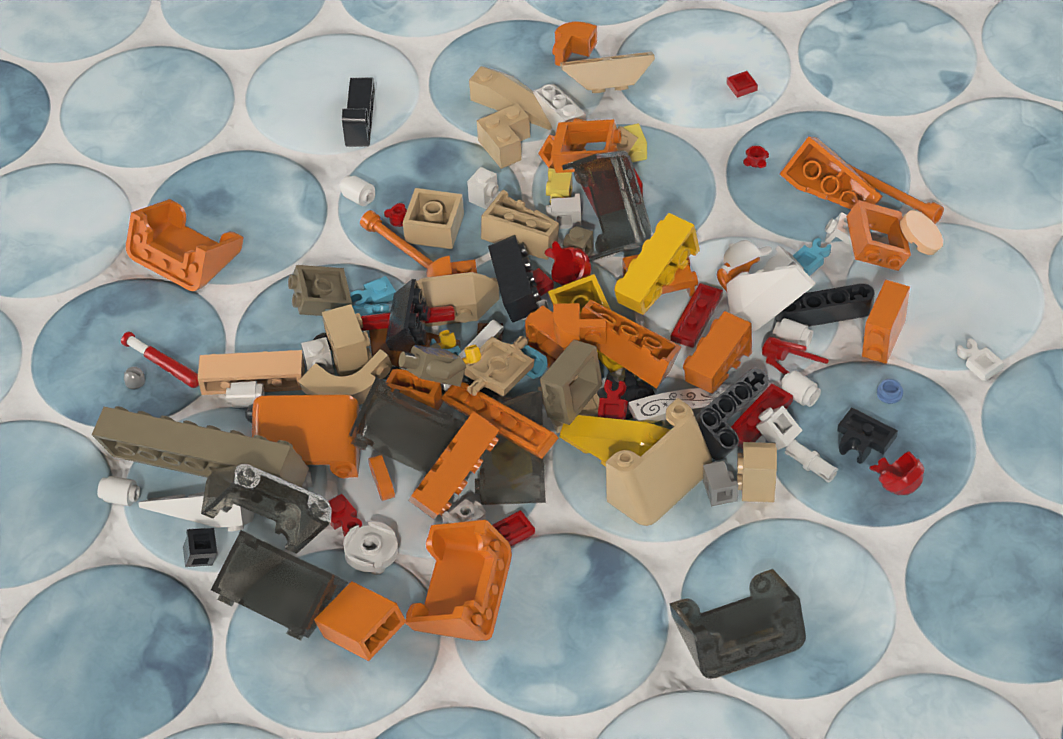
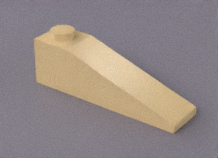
[469,66,552,130]

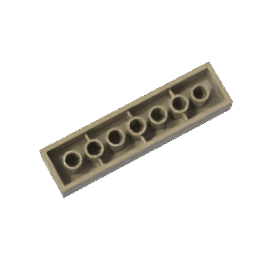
[92,406,309,497]

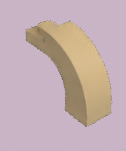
[298,349,392,405]

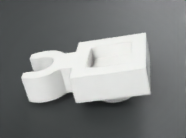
[957,338,1004,381]

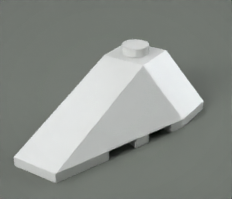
[726,264,815,333]
[139,487,260,531]

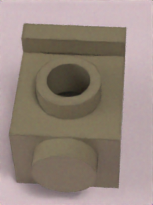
[563,226,594,258]

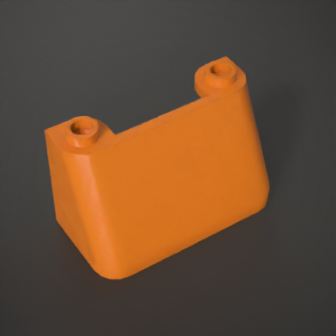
[126,199,244,291]
[252,395,362,478]
[405,520,512,641]

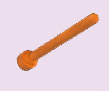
[848,164,944,224]
[360,210,433,270]

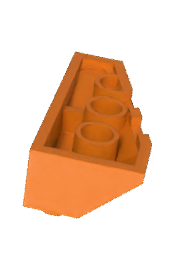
[780,136,883,209]

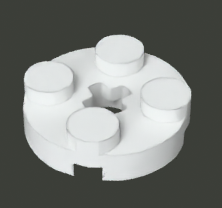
[343,521,399,575]

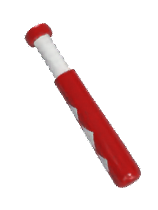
[121,332,199,388]

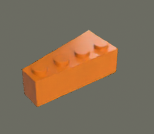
[580,300,682,389]

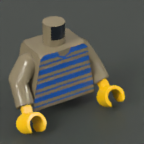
[399,330,481,387]

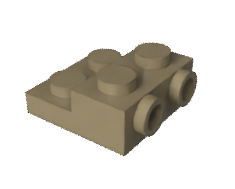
[288,265,352,316]

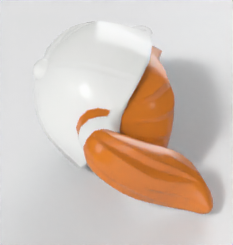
[717,240,772,292]

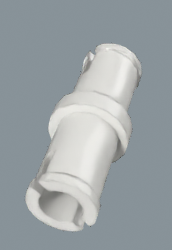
[785,439,838,483]

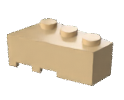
[481,190,559,260]

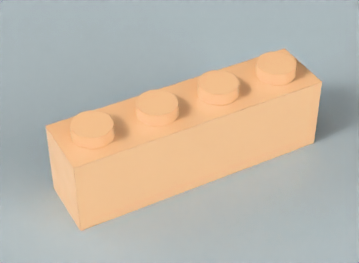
[198,350,305,395]

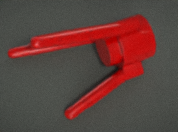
[762,337,829,376]

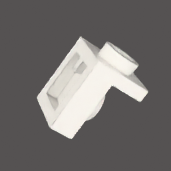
[825,212,852,246]

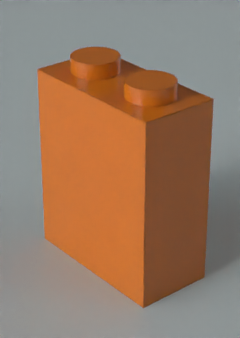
[862,280,910,364]
[314,581,406,661]

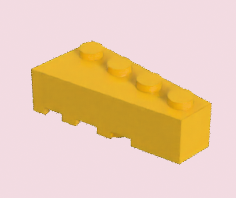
[614,213,700,315]

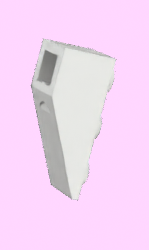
[533,84,586,133]

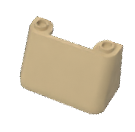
[606,398,712,526]

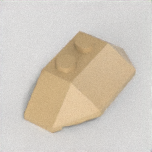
[560,52,655,93]
[417,272,499,327]

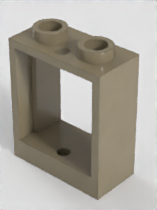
[540,340,602,425]

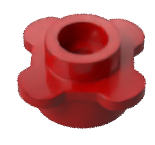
[743,146,769,168]
[384,203,407,227]

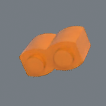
[385,369,443,417]

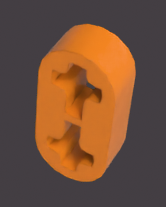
[368,455,395,501]

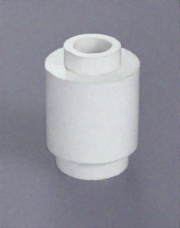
[340,175,375,206]
[773,318,813,348]
[781,371,821,407]
[226,381,265,408]
[98,476,140,506]

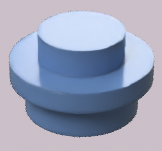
[877,379,903,404]

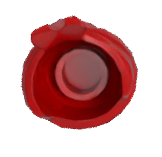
[544,241,591,286]
[869,451,925,495]

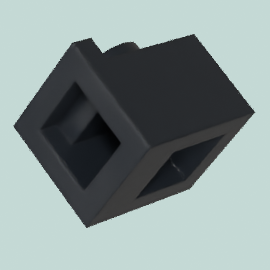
[183,528,217,567]

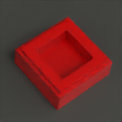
[726,71,758,98]

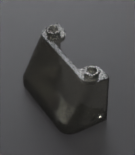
[348,377,466,478]
[475,391,546,505]
[201,464,332,554]
[211,530,348,641]
[669,569,806,679]

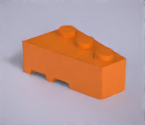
[683,311,752,394]

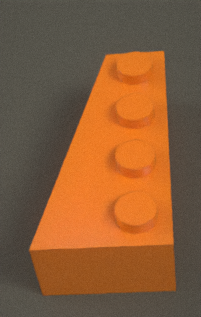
[408,411,499,519]

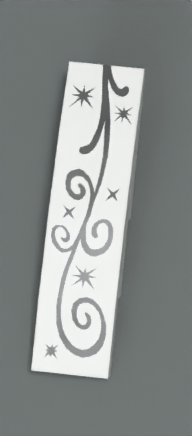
[629,387,726,426]

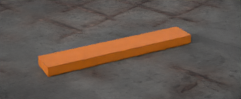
[441,382,559,459]

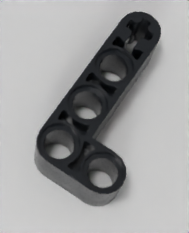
[342,77,375,147]
[775,284,875,327]
[695,368,769,460]

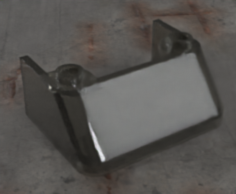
[562,151,653,261]

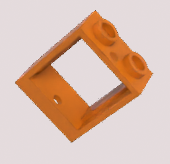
[551,119,621,173]
[846,200,911,271]
[525,305,565,368]

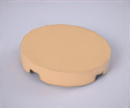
[900,210,943,255]

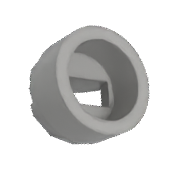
[124,367,145,389]

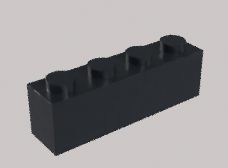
[488,235,542,323]

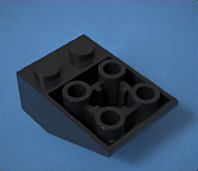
[386,279,431,352]

